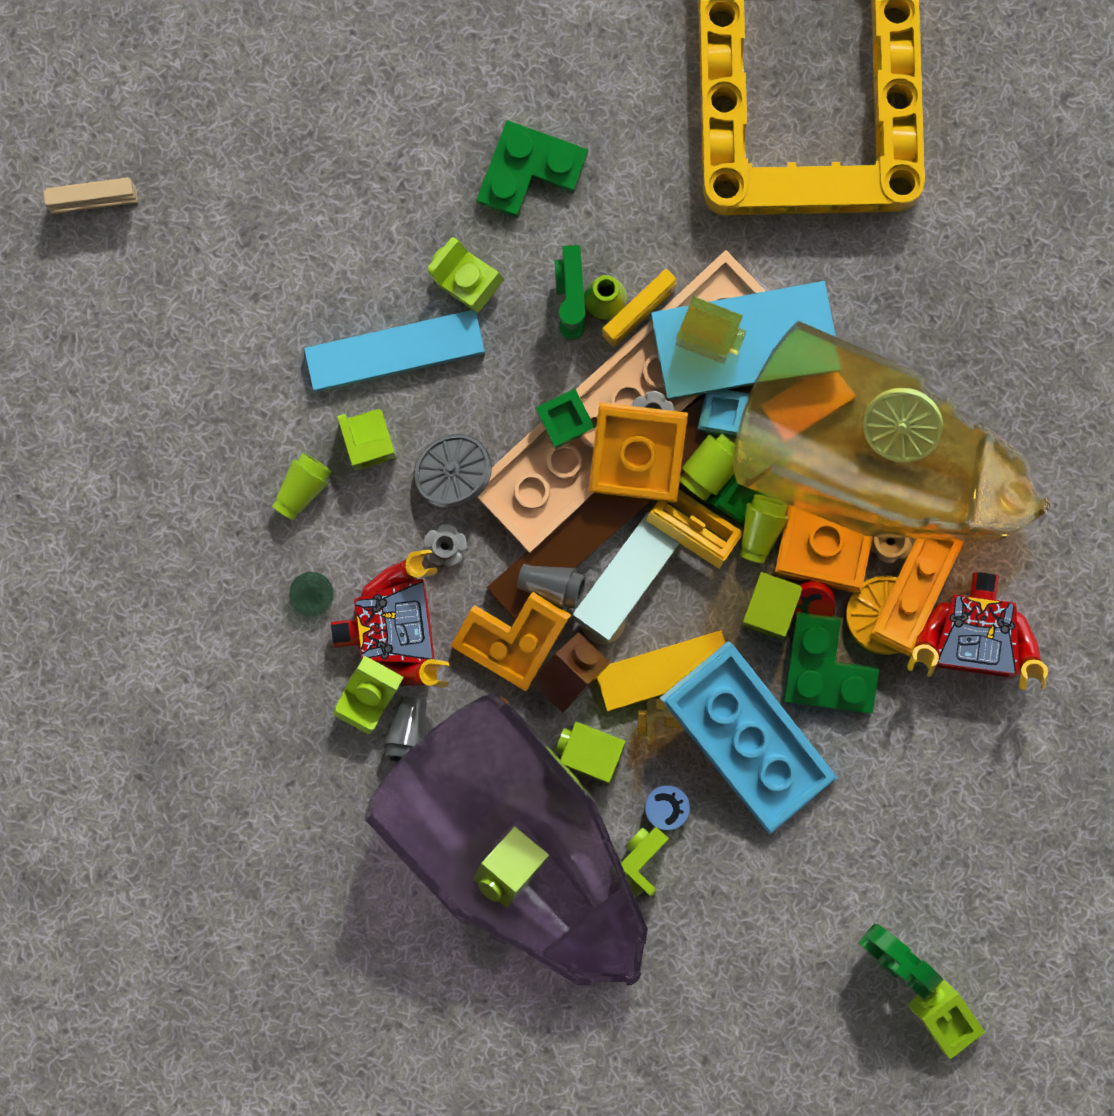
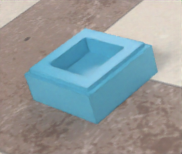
[698,390,752,440]

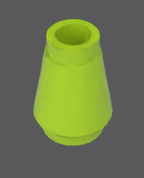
[584,275,627,319]
[272,452,332,521]
[740,495,789,563]

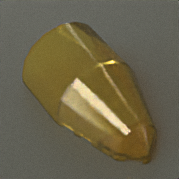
[733,321,1050,542]

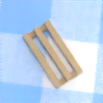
[43,177,138,214]

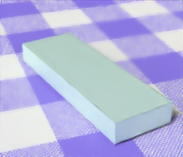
[571,512,680,644]

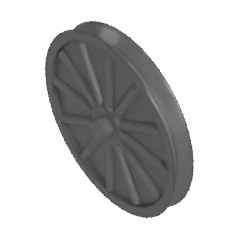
[414,434,492,508]

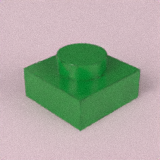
[535,388,595,449]

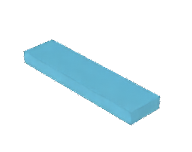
[304,310,485,393]

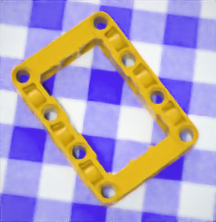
[698,0,925,215]

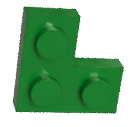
[476,120,588,218]
[784,612,879,714]

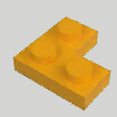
[450,592,571,691]

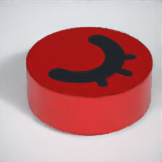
[793,581,835,619]

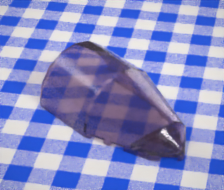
[365,693,648,986]

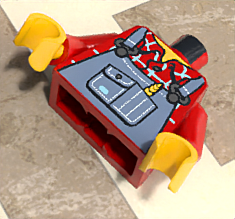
[331,550,449,688]
[907,572,1048,690]

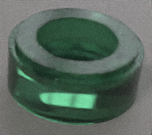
[289,572,334,617]

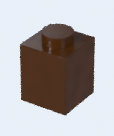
[531,632,610,713]

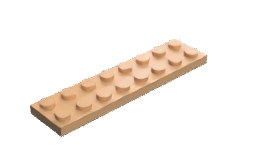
[477,250,765,553]

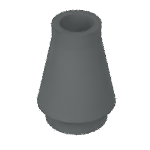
[517,564,586,611]
[382,696,427,765]

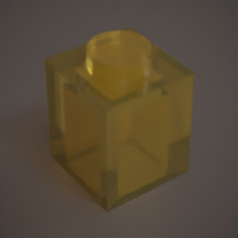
[675,296,747,364]

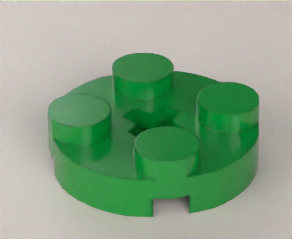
[857,923,944,1001]

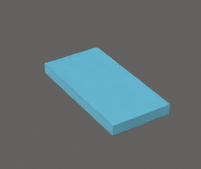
[651,281,842,401]
[659,641,838,835]

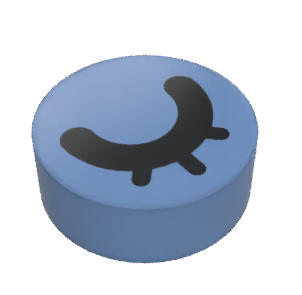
[645,786,690,831]

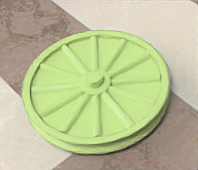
[863,388,943,463]

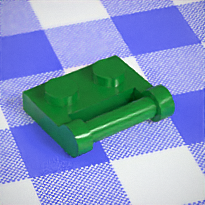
[554,245,585,340]

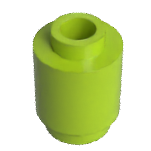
[680,433,743,501]

